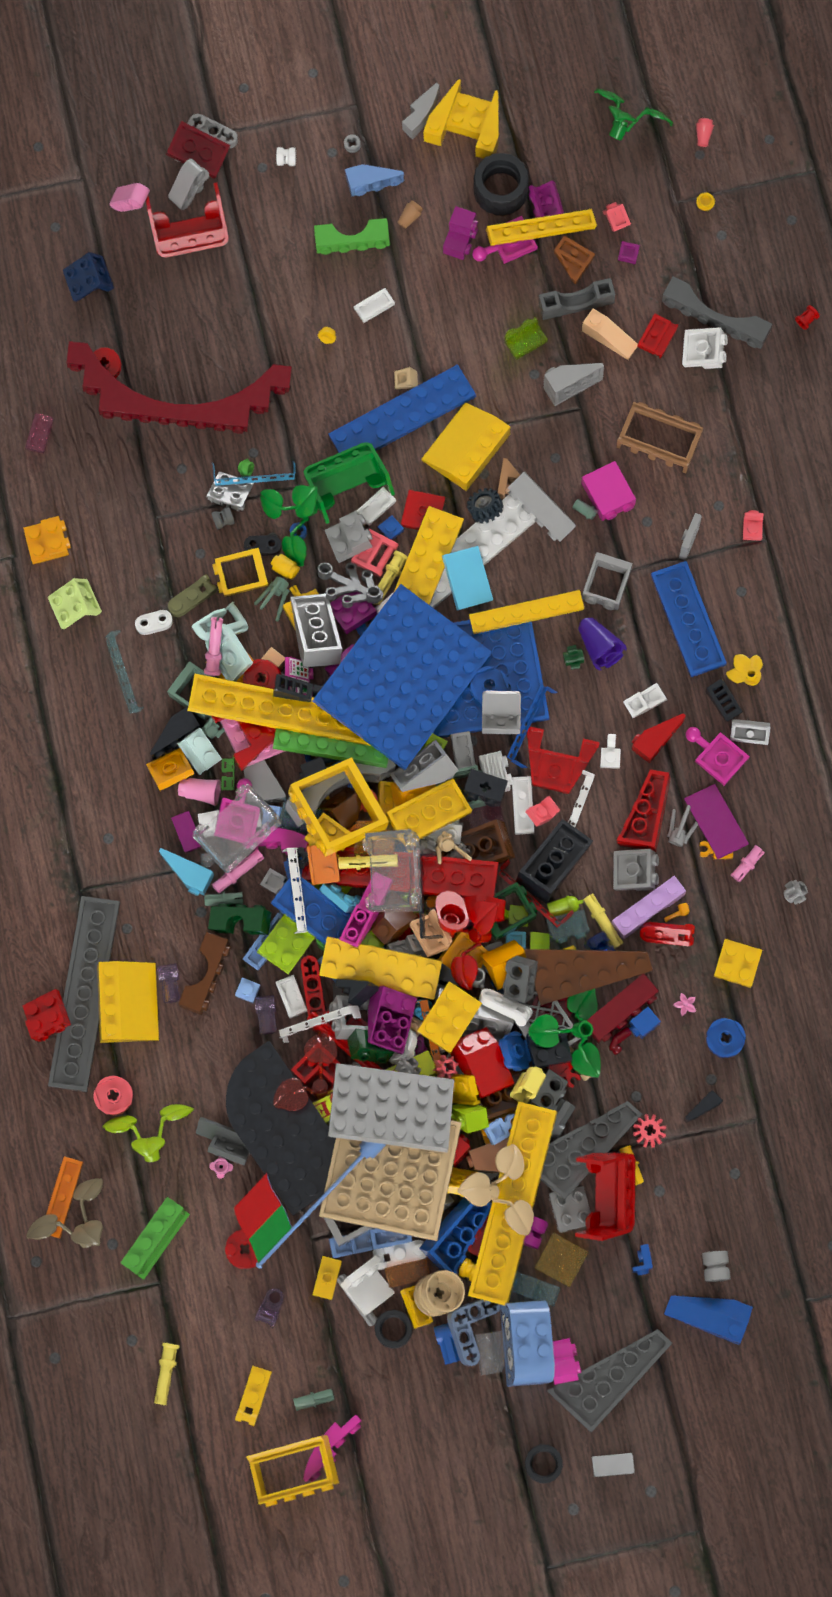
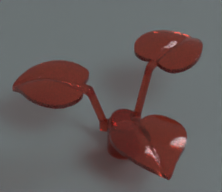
[273,1032,337,1111]

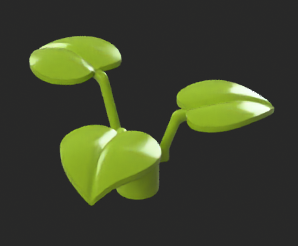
[102,1104,194,1162]

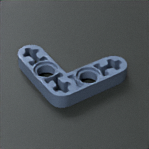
[447,1299,501,1366]

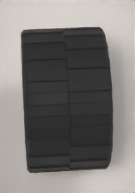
[474,153,529,216]

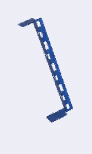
[507,685,558,768]

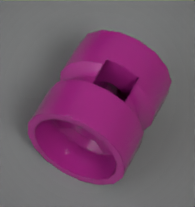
[524,1216,548,1249]

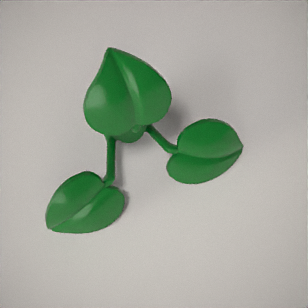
[594,89,673,141]
[260,485,318,567]
[528,989,601,1078]

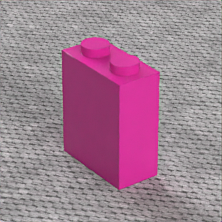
[581,461,636,521]

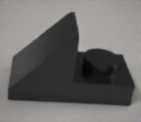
[335,979,379,1007]

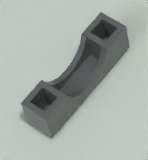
[539,278,615,320]

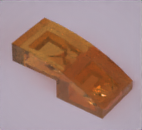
[385,1258,430,1288]

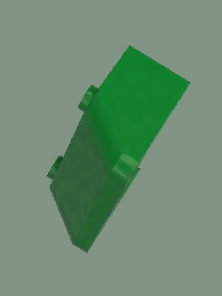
[303,442,395,524]

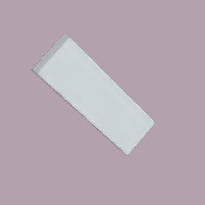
[512,776,534,835]

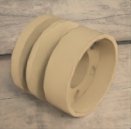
[414,1270,465,1317]

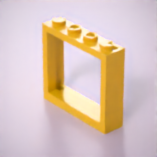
[288,757,389,857]

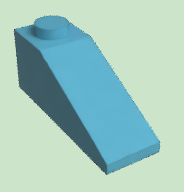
[159,848,214,896]

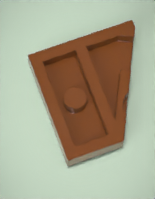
[554,236,595,284]

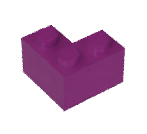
[443,206,478,260]

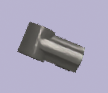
[551,1098,576,1140]

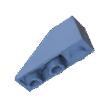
[345,164,404,196]

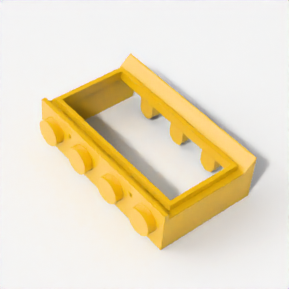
[246,1435,339,1507]

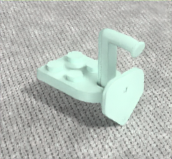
[192,602,253,682]

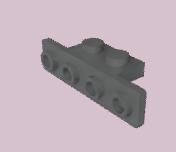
[196,1117,250,1165]

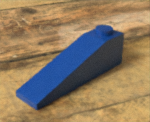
[664,1296,753,1345]

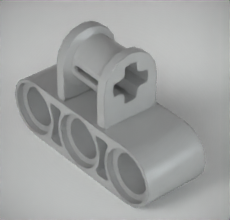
[168,159,209,210]

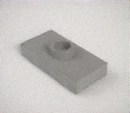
[450,731,475,769]

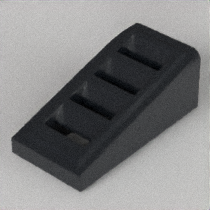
[273,674,313,702]
[705,679,743,722]
[684,1090,723,1123]

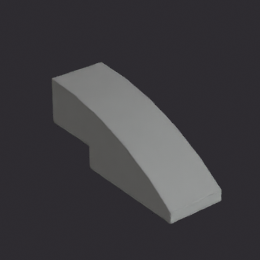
[402,83,440,139]

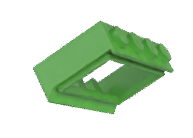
[121,1197,190,1280]

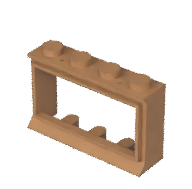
[617,402,703,473]

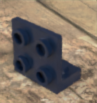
[63,252,114,302]

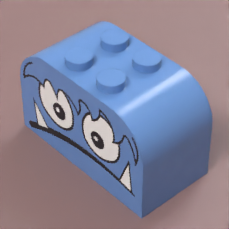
[500,1301,555,1387]

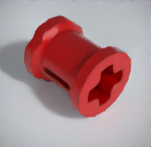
[795,305,820,330]

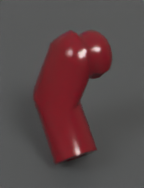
[609,1027,632,1055]

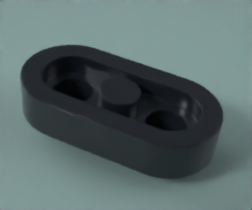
[244,535,282,556]

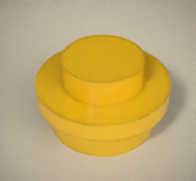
[696,193,715,211]
[318,327,336,344]

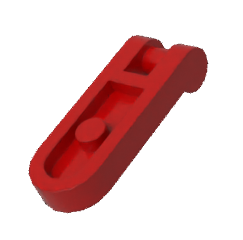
[640,922,695,946]

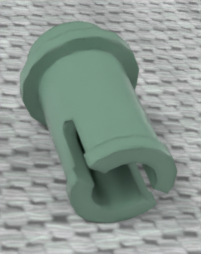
[572,498,598,520]

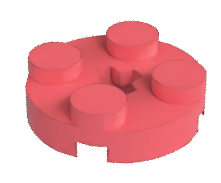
[93,1076,133,1116]

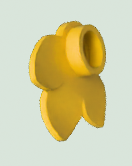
[726,654,763,686]

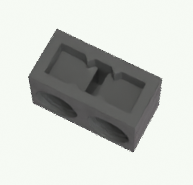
[503,955,538,1003]
[527,1069,568,1111]

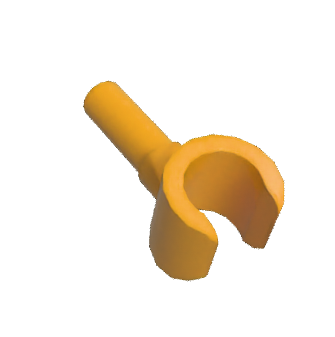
[664,903,690,922]

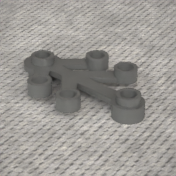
[318,562,383,608]

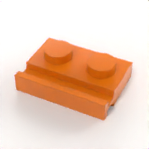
[307,845,341,885]

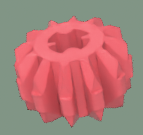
[633,1114,666,1148]

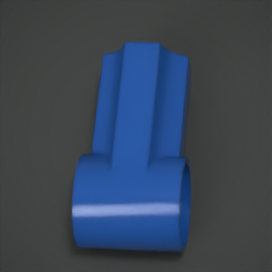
[433,1323,460,1365]

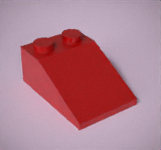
[450,1027,514,1099]

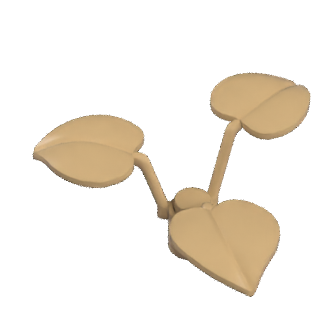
[457,1144,534,1235]

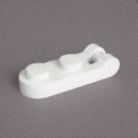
[479,989,533,1026]
[372,1240,427,1270]

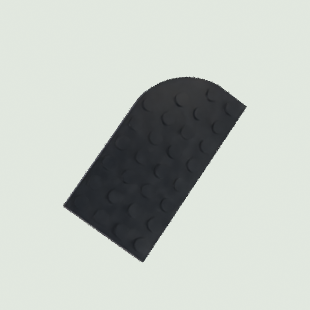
[226,1041,336,1216]

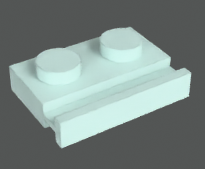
[177,728,222,775]

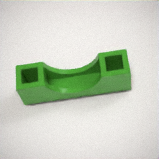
[314,218,390,255]

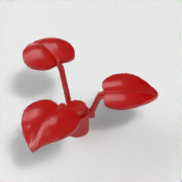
[436,901,499,990]

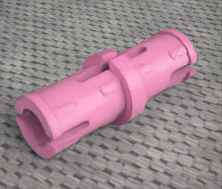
[731,845,765,882]

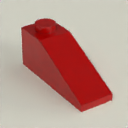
[631,714,686,764]

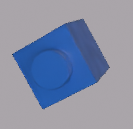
[629,1007,661,1039]

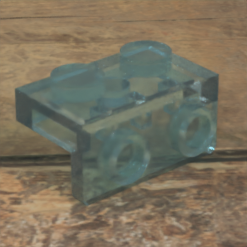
[546,910,590,944]

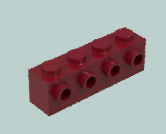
[587,973,659,1044]

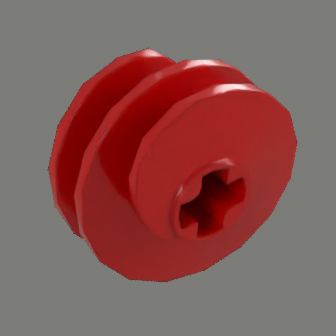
[93,347,122,378]

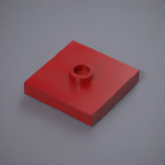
[401,490,445,530]

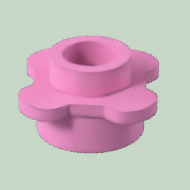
[210,1156,233,1179]

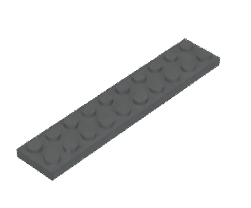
[48,896,120,1092]

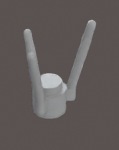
[667,805,698,847]

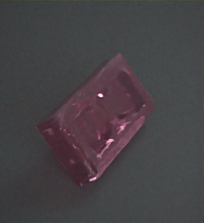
[25,413,54,454]

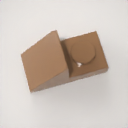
[498,458,520,500]

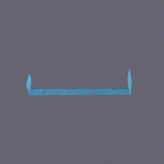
[212,462,295,486]

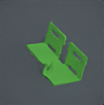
[221,757,235,790]

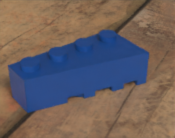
[419,1197,492,1274]

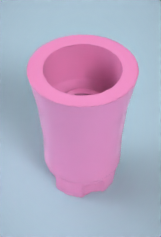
[178,778,221,806]

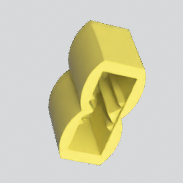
[510,1067,546,1103]

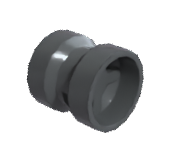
[211,506,235,530]

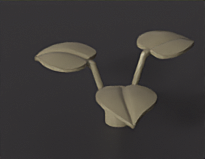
[27,1178,103,1248]

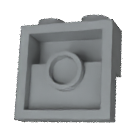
[325,511,373,563]
[613,849,659,891]

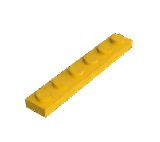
[486,209,597,246]
[469,590,584,634]

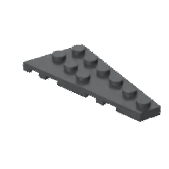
[540,1101,642,1201]
[547,1329,672,1433]

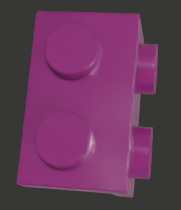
[529,181,564,218]

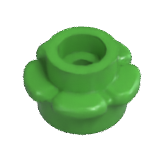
[238,459,254,477]

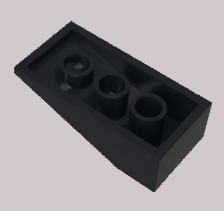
[515,819,593,904]

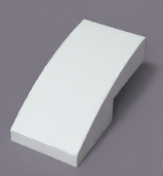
[623,683,667,718]

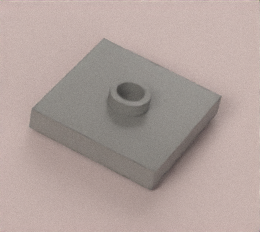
[679,513,702,560]

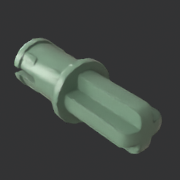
[204,891,243,906]
[293,1389,334,1411]

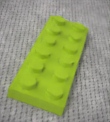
[257,883,352,975]

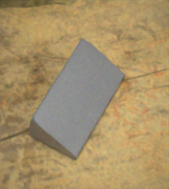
[730,719,771,745]
[592,1453,635,1477]

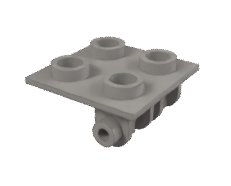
[206,471,254,511]
[549,1186,591,1233]

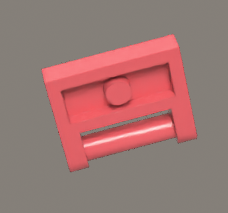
[351,529,399,577]

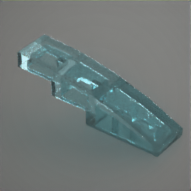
[511,1271,561,1307]

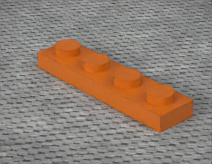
[46,1157,84,1239]

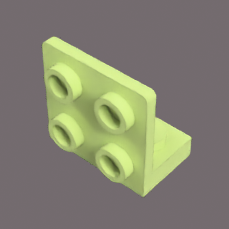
[48,578,102,629]

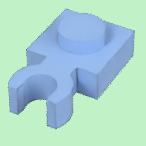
[484,1114,515,1145]

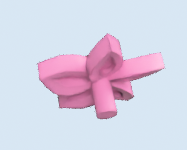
[673,993,696,1016]

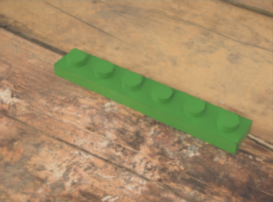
[273,728,388,768]

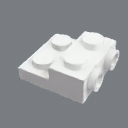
[682,327,728,369]

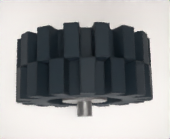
[467,488,503,524]

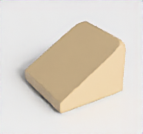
[394,367,418,390]

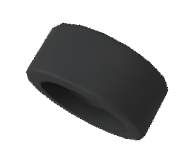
[375,1310,413,1349]
[525,1444,563,1483]

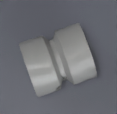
[702,1251,731,1282]

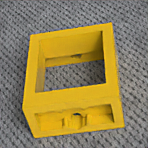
[212,548,268,597]

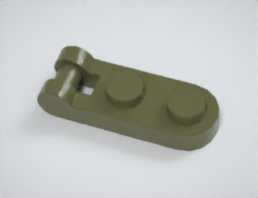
[168,574,218,617]

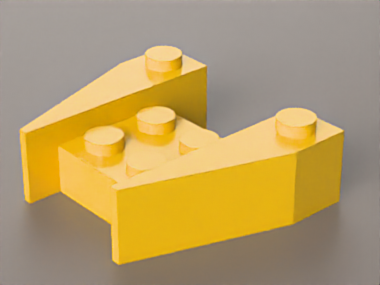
[423,79,499,159]

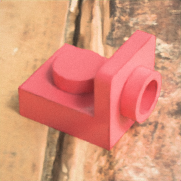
[602,202,631,232]
[743,510,764,541]
[525,796,560,827]

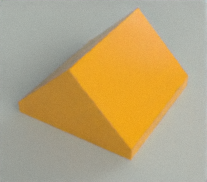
[480,939,526,990]

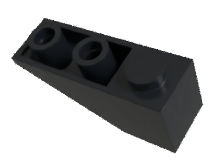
[150,707,201,760]

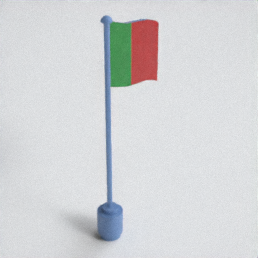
[234,1141,386,1268]

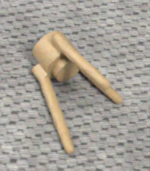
[435,831,472,864]

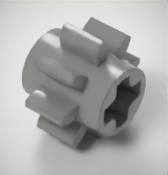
[414,836,437,856]
[783,880,808,905]
[395,1057,421,1075]

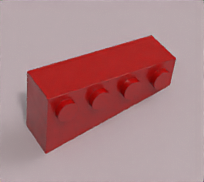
[617,770,671,852]

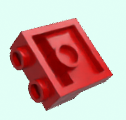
[22,989,71,1042]

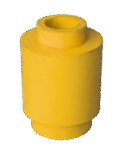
[271,554,300,580]

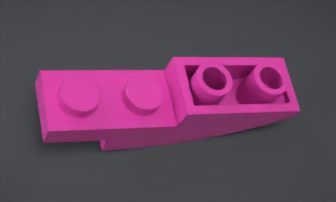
[243,827,308,855]
[339,872,393,948]
[303,1415,362,1482]

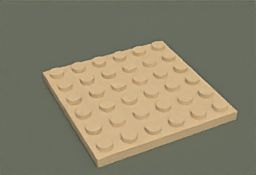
[319,1121,461,1241]

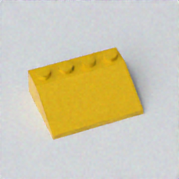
[421,402,510,491]
[97,961,159,1043]

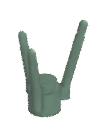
[254,577,289,622]
[201,717,225,739]

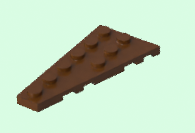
[523,948,653,1005]

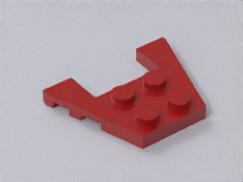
[211,716,276,771]
[527,726,600,794]

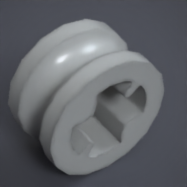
[344,135,361,153]

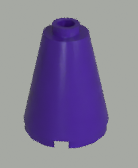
[578,618,627,670]

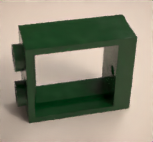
[491,882,538,941]

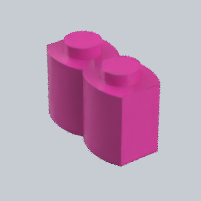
[553,1338,581,1384]

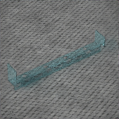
[105,630,144,714]

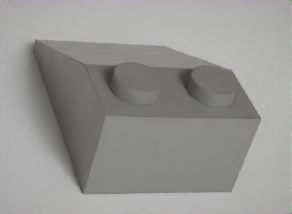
[544,363,604,406]
[390,740,459,792]

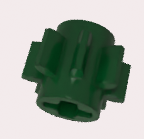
[563,645,584,670]

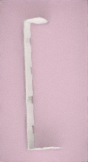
[553,770,595,853]
[282,847,308,934]
[279,1006,361,1043]

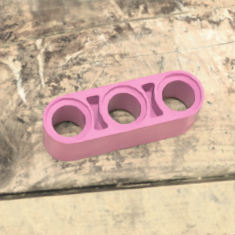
[109,183,150,212]

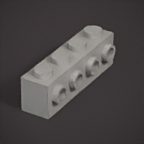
[508,471,577,541]

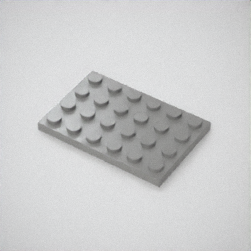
[328,1063,454,1153]

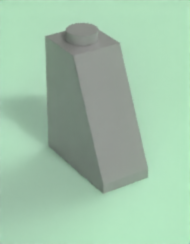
[244,760,287,806]

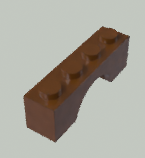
[178,932,231,1015]

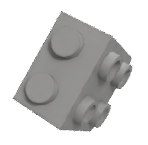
[482,691,521,734]

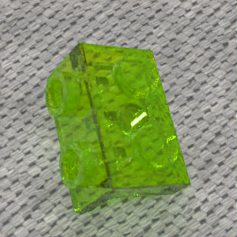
[504,318,548,360]

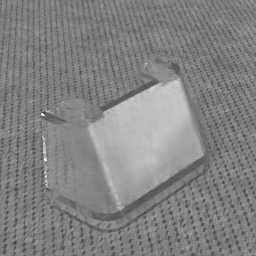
[192,783,283,873]
[363,829,422,912]

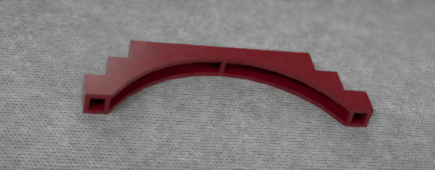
[66,341,292,433]

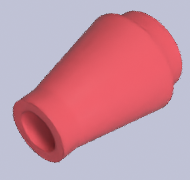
[696,118,714,147]

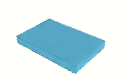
[442,546,493,610]

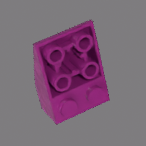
[368,986,417,1054]

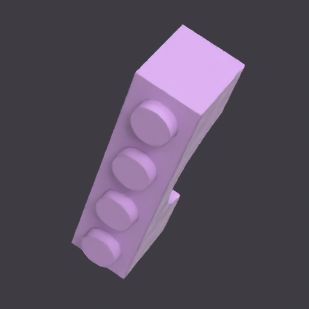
[612,876,686,940]

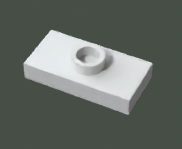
[354,288,395,323]
[357,487,396,526]
[276,975,308,1018]

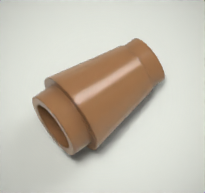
[397,200,423,229]

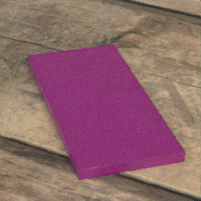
[684,784,749,859]

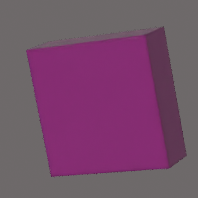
[618,241,640,264]

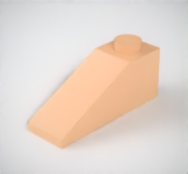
[582,308,638,360]

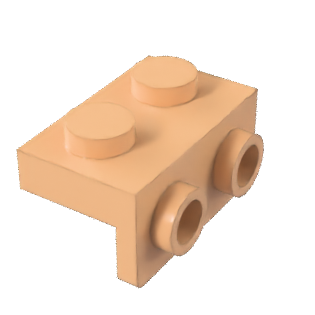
[409,909,452,957]

